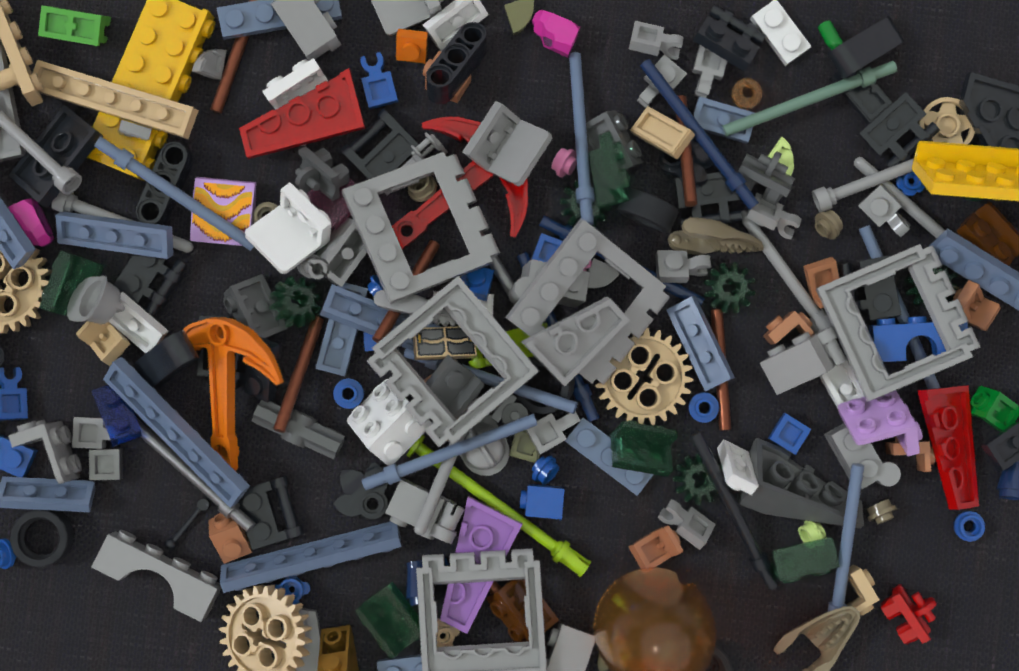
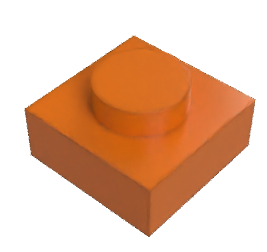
[396,29,428,64]

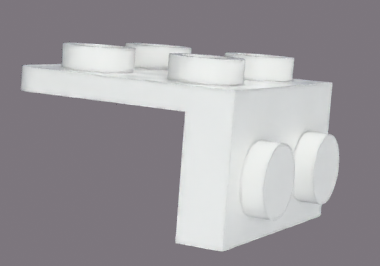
[262,58,328,146]
[245,182,332,274]
[347,379,433,466]

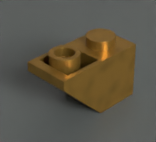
[317,625,359,671]

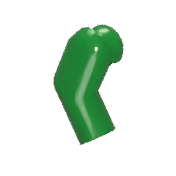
[818,20,843,50]

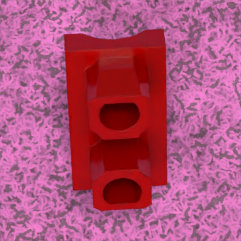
[880,584,937,644]

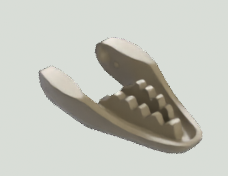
[668,218,764,255]
[773,605,860,671]

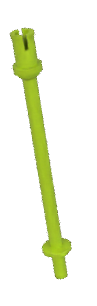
[407,435,591,577]

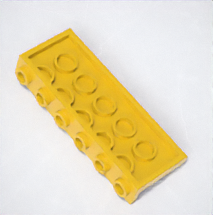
[87,0,215,181]
[912,141,1019,201]

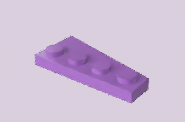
[440,496,523,634]

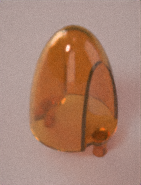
[594,567,717,671]

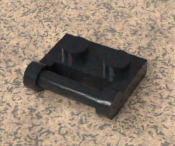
[340,109,419,180]
[238,475,304,550]

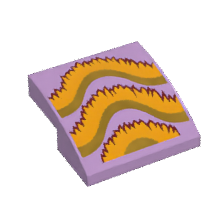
[190,177,256,246]

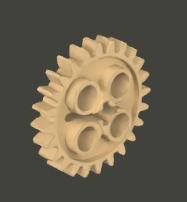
[0,248,54,334]
[595,328,693,426]
[219,585,312,671]

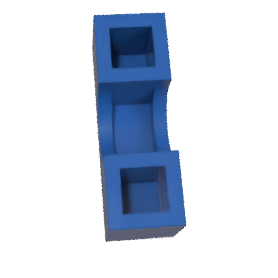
[869,316,968,362]

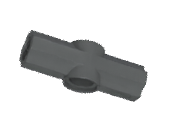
[252,400,346,460]

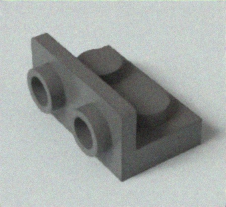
[586,110,643,182]
[223,274,288,339]
[411,355,485,420]

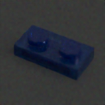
[92,385,142,446]

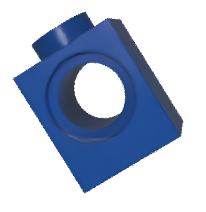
[520,484,565,520]

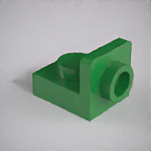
[970,386,1019,432]

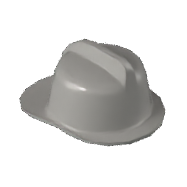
[67,276,125,324]
[460,414,510,476]

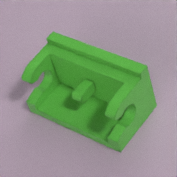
[38,5,111,46]

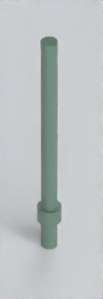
[722,61,897,137]

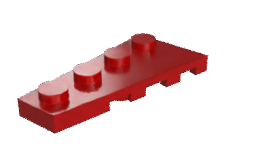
[239,68,365,159]
[917,385,979,510]

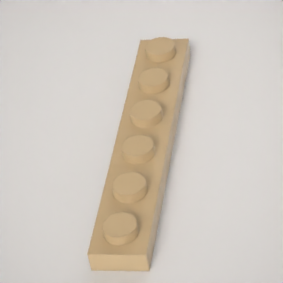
[33,60,199,139]

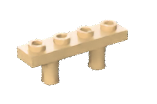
[0,0,44,107]

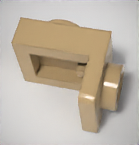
[76,321,130,366]
[846,565,879,616]

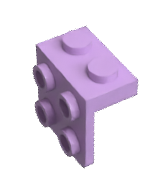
[838,390,922,456]

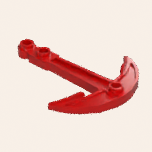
[392,117,528,250]

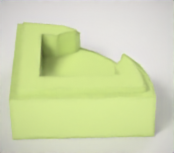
[768,137,794,176]

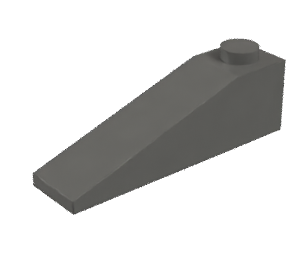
[738,438,864,528]

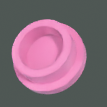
[551,148,577,178]

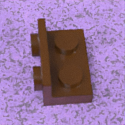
[956,201,1019,266]
[486,579,559,642]

